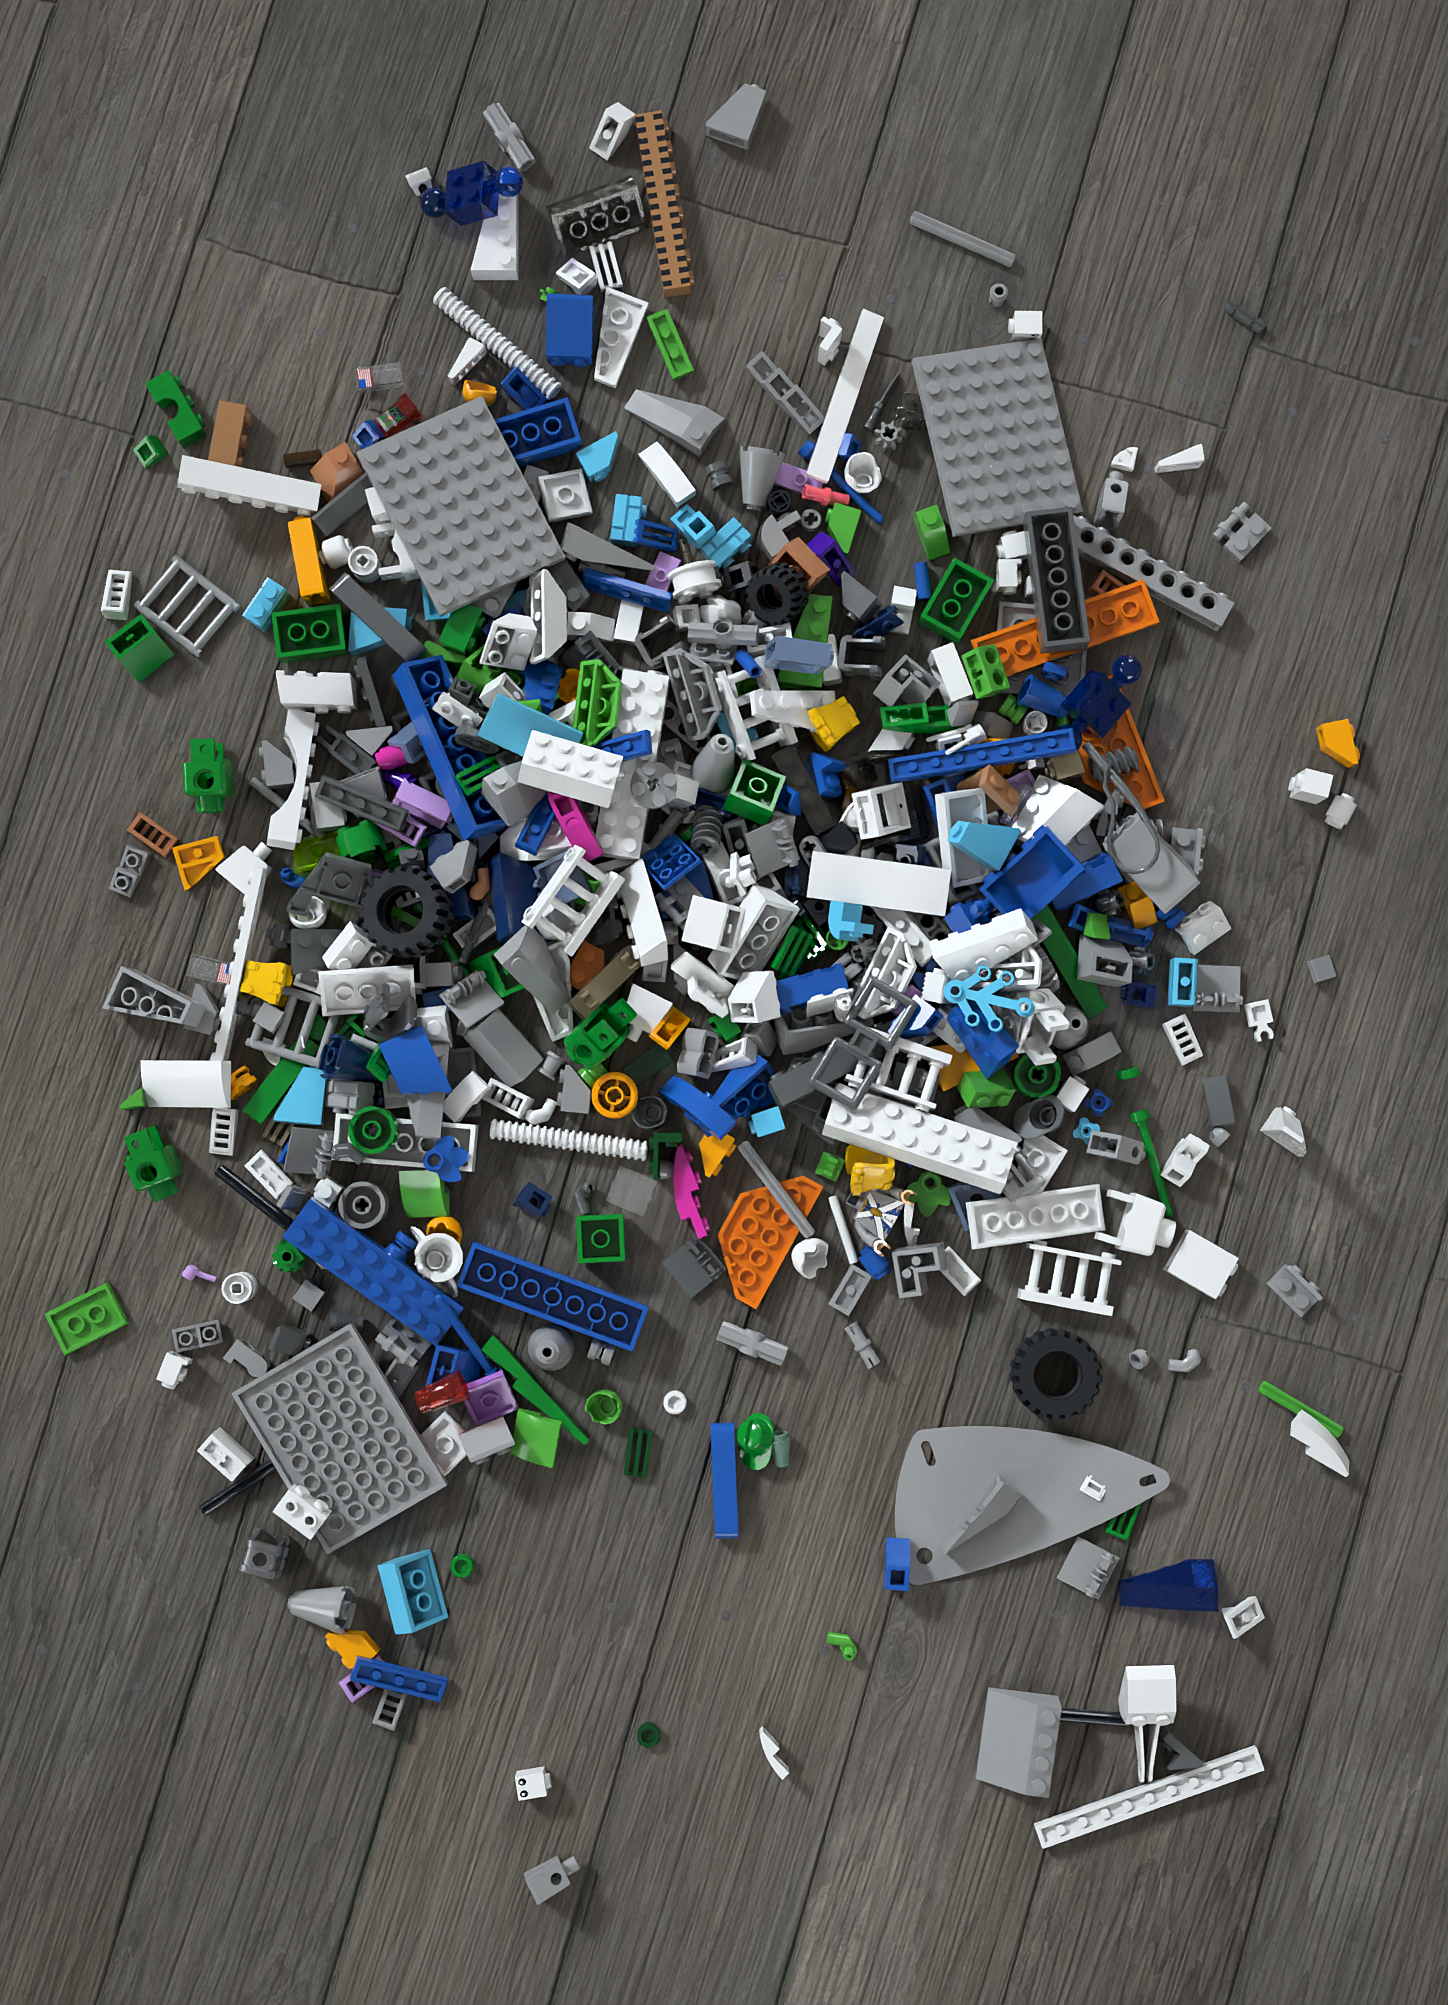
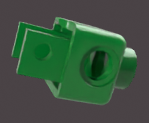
[182,738,235,813]
[564,998,638,1070]
[124,1125,183,1202]

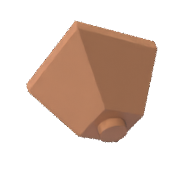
[310,442,363,503]

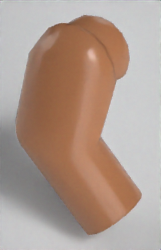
[469,868,490,900]

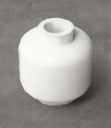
[319,535,353,569]

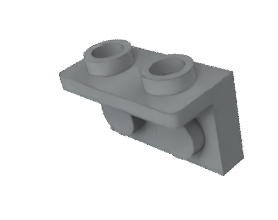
[1169,827,1206,875]
[1266,1264,1323,1317]

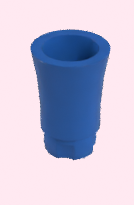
[1017,675,1072,719]

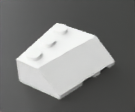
[276,670,357,714]
[1012,775,1106,846]

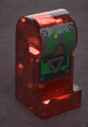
[374,393,421,437]

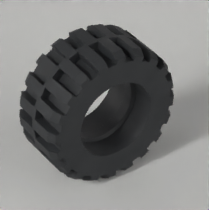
[359,866,454,958]
[1009,1328,1103,1421]

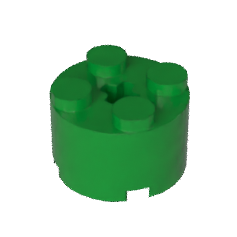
[335,819,388,864]
[1011,1054,1061,1098]
[348,1106,399,1154]

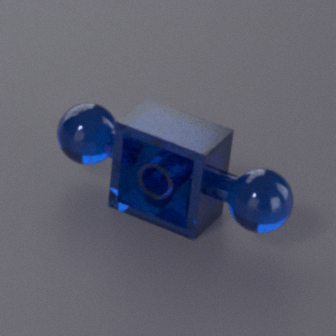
[420,161,523,226]
[1056,655,1142,750]

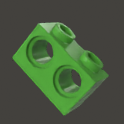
[961,644,1011,699]

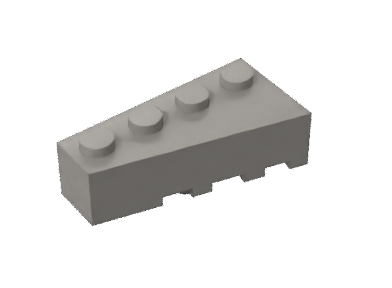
[102,966,207,1027]

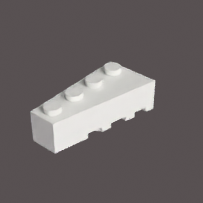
[471,181,519,280]
[929,908,1038,982]

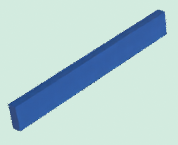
[888,728,1077,784]

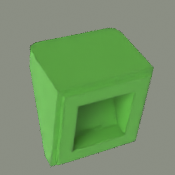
[1083,912,1110,940]
[119,1089,148,1110]

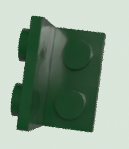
[649,1133,683,1180]

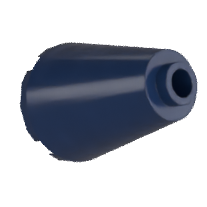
[319,1033,380,1082]

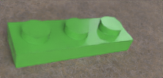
[646,309,694,381]

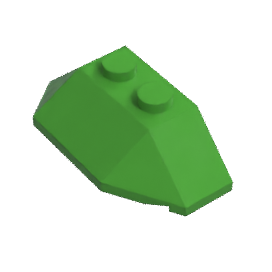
[573,659,623,747]

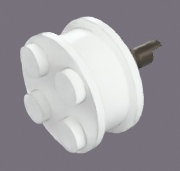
[667,539,722,603]

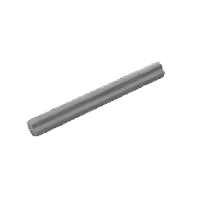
[910,211,1015,267]
[738,1141,815,1239]

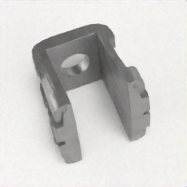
[635,615,689,670]
[838,635,886,681]
[363,983,417,1043]
[239,1527,291,1580]

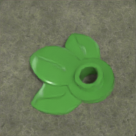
[906,1171,951,1217]

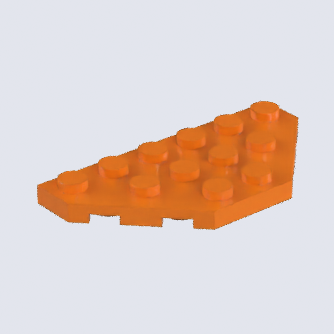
[1073,674,1165,810]
[718,1176,823,1309]

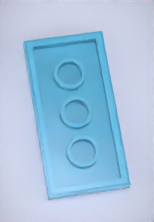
[478,693,583,757]

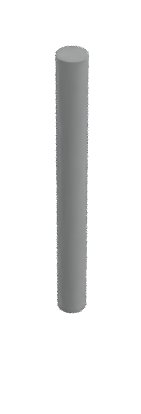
[249,777,326,841]

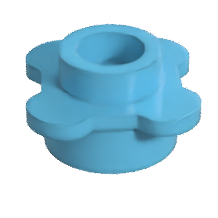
[1073,1118,1100,1145]

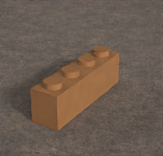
[208,400,253,499]

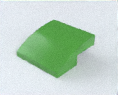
[399,1170,450,1218]
[511,1408,562,1468]

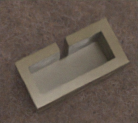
[1043,750,1085,783]

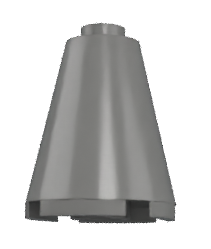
[740,446,785,511]
[691,734,736,793]
[1051,1004,1089,1050]
[528,1324,574,1371]
[288,1586,356,1635]

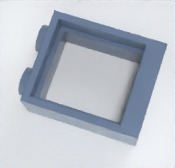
[764,636,834,675]

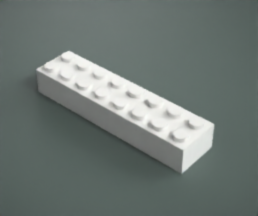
[596,669,670,862]
[822,1083,1018,1194]

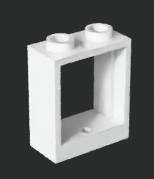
[927,642,973,708]
[852,782,911,839]

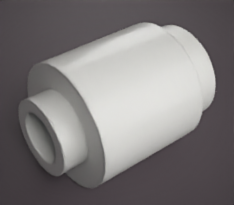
[1325,793,1357,829]

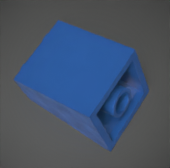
[546,294,595,367]

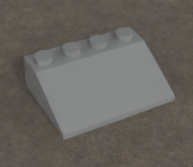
[975,1687,1062,1798]

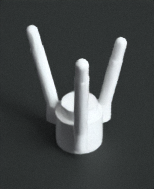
[926,724,987,755]

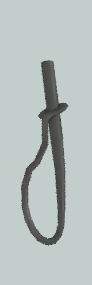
[1082,741,1160,874]

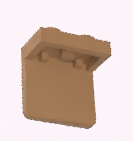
[957,765,1020,816]

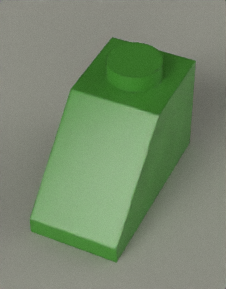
[825,503,861,558]
[913,505,950,561]

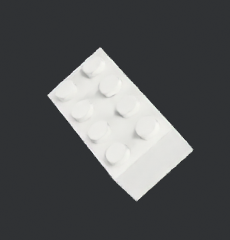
[517,730,623,808]

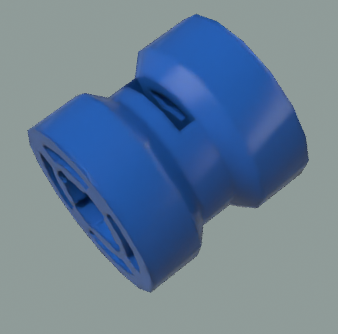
[1155,906,1187,930]
[386,1230,418,1262]

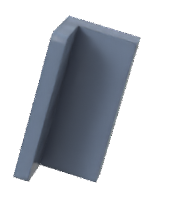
[387,721,426,764]

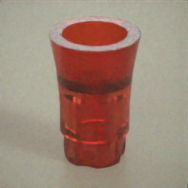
[414,1369,470,1414]

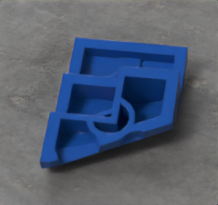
[379,1025,453,1095]

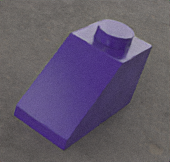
[807,532,855,587]

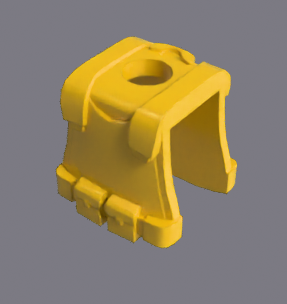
[807,696,860,752]
[239,960,295,1007]
[845,1144,895,1196]

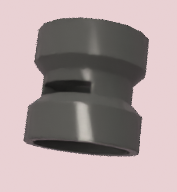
[705,460,734,491]
[236,992,264,1019]

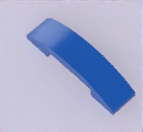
[658,1076,737,1140]

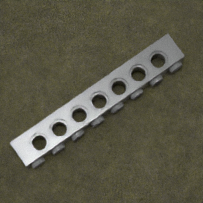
[1073,515,1234,631]

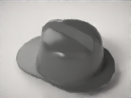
[1013,1095,1066,1139]

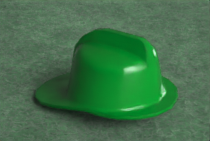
[737,1413,774,1470]

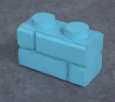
[610,494,647,547]
[700,517,752,572]
[242,577,291,633]
[1168,958,1198,1007]

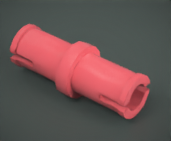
[802,484,850,506]

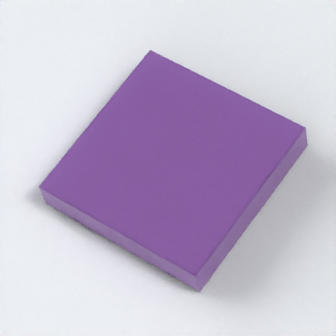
[458,1370,519,1426]

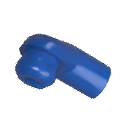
[280,868,309,890]

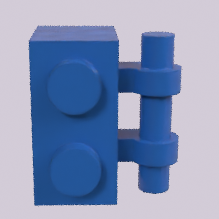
[944,898,997,934]

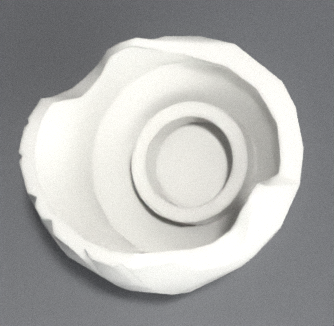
[844,452,882,493]
[791,1238,828,1279]

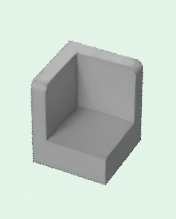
[740,1020,777,1056]

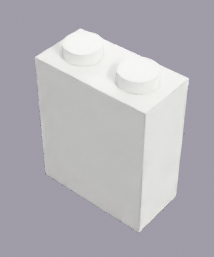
[1163,1229,1239,1299]

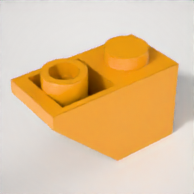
[1316,719,1360,768]
[699,1134,736,1178]
[325,1629,380,1670]

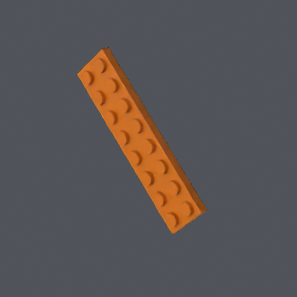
[970,579,1159,677]

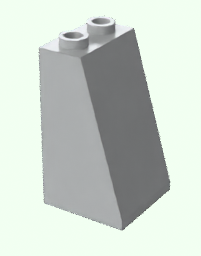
[1102,813,1200,914]

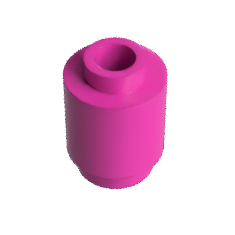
[375,746,408,771]

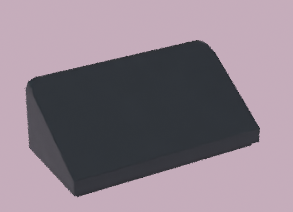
[806,821,858,855]

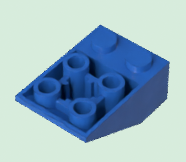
[642,833,702,891]

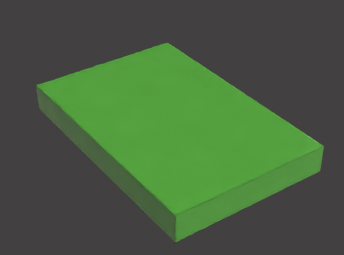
[45,1282,129,1356]

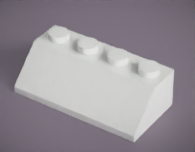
[616,859,668,967]
[707,884,800,980]

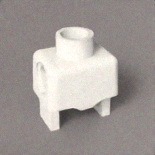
[372,523,420,581]
[1008,988,1070,1066]
[1094,1189,1176,1256]

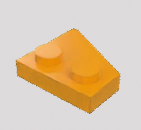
[172,836,225,890]

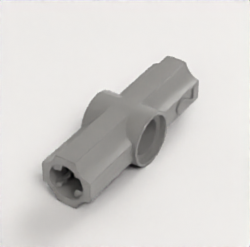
[483,103,535,172]
[688,618,760,650]
[716,1321,788,1365]

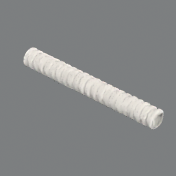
[433,287,561,400]
[490,1119,648,1161]

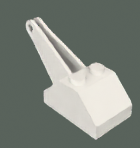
[1118,1665,1176,1782]

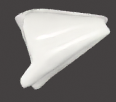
[699,595,742,625]

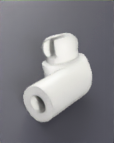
[525,1098,557,1125]

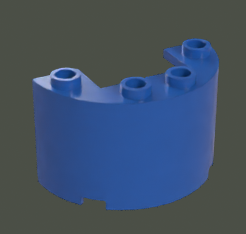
[980,825,1086,920]

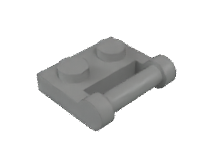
[1002,1145,1046,1203]

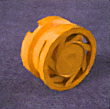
[231,1066,258,1100]

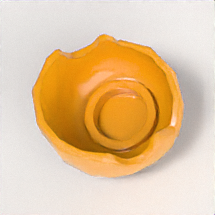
[462,380,497,407]
[557,668,580,704]
[426,1216,462,1245]

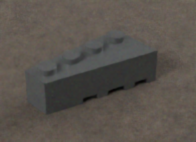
[529,559,591,612]

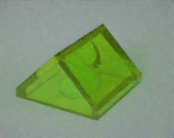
[293,831,341,876]

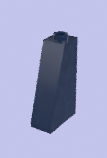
[427,831,477,920]
[488,852,537,944]

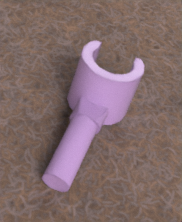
[182,1265,217,1282]

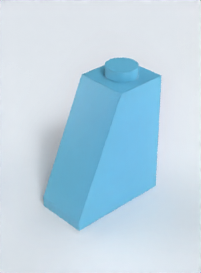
[348,607,413,656]
[947,821,1021,871]
[274,1066,327,1127]

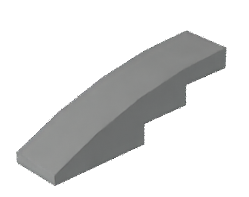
[745,351,825,435]

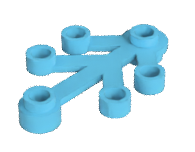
[944,966,1035,1032]

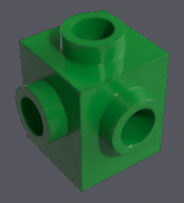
[271,1239,309,1273]

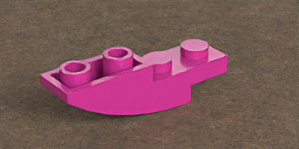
[546,790,604,862]
[673,1145,710,1240]

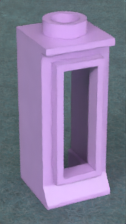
[392,778,453,829]

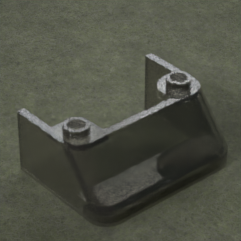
[843,750,930,850]

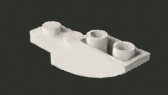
[701,841,746,907]

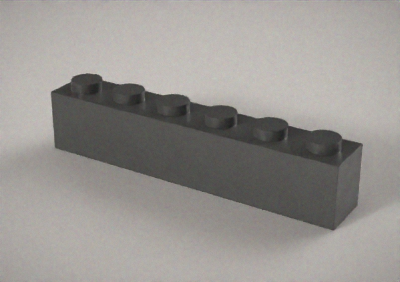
[767,1020,892,1111]

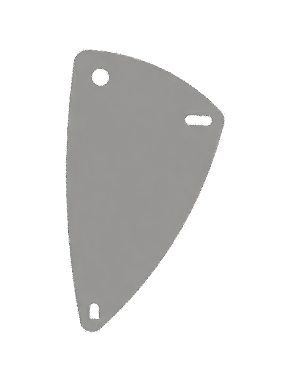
[895,1426,1170,1585]

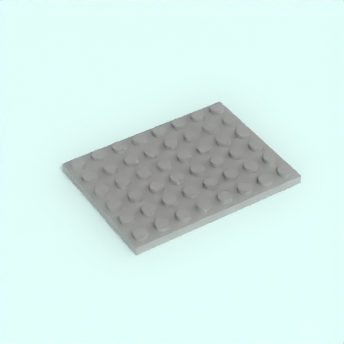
[911,338,1083,537]
[357,396,565,617]
[231,1322,448,1554]

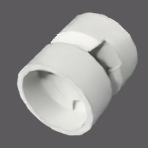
[348,546,382,583]
[221,1272,258,1304]

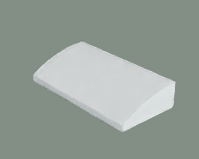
[935,788,992,888]
[141,1060,231,1108]

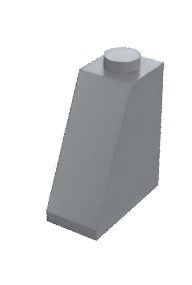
[705,84,766,150]
[952,1104,1022,1143]

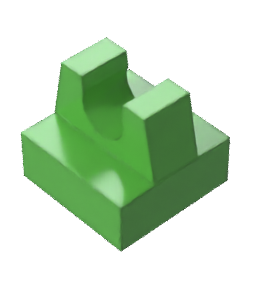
[815,1151,845,1182]

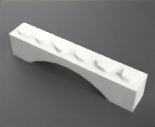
[266,709,319,850]

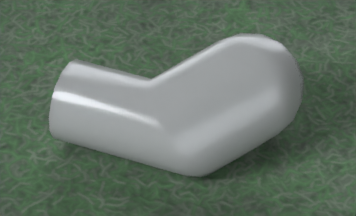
[1168,1349,1201,1372]

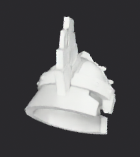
[409,1226,463,1297]

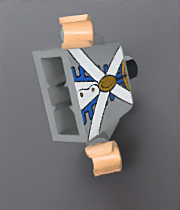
[846,1186,917,1257]

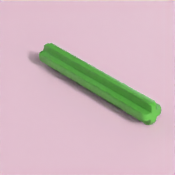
[1258,1381,1343,1438]

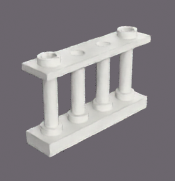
[712,655,798,761]
[522,845,625,957]
[844,1027,953,1113]
[1017,1240,1122,1316]

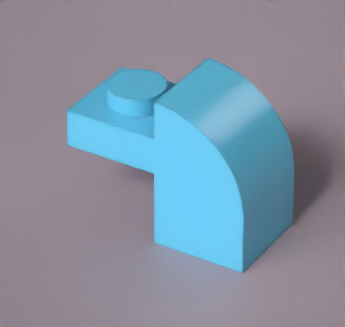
[670,504,716,549]
[828,901,874,942]

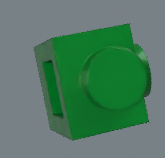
[707,1012,742,1044]

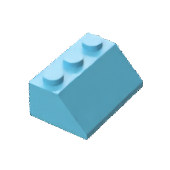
[377,1549,448,1634]

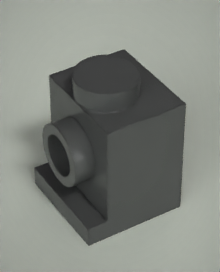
[398,847,426,872]

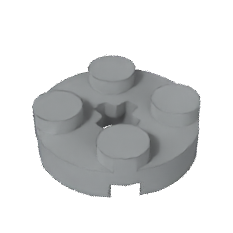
[630,762,677,809]

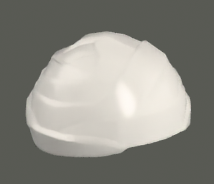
[289,896,327,929]

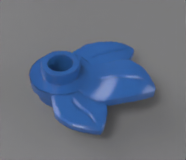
[423,1135,470,1182]

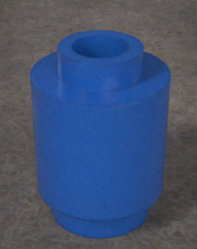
[858,1245,891,1280]

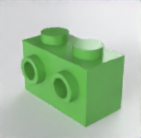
[957,1069,1016,1108]

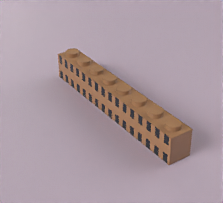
[635,110,695,298]

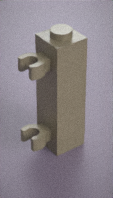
[567,944,641,1019]

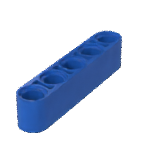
[710,1422,738,1539]

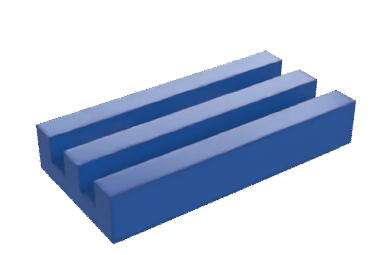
[633,519,678,553]

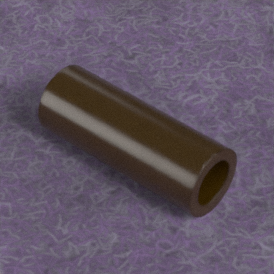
[283,449,322,468]

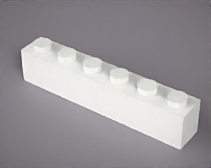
[177,455,321,518]

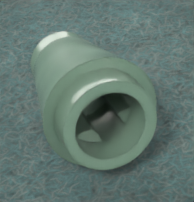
[772,1430,791,1467]

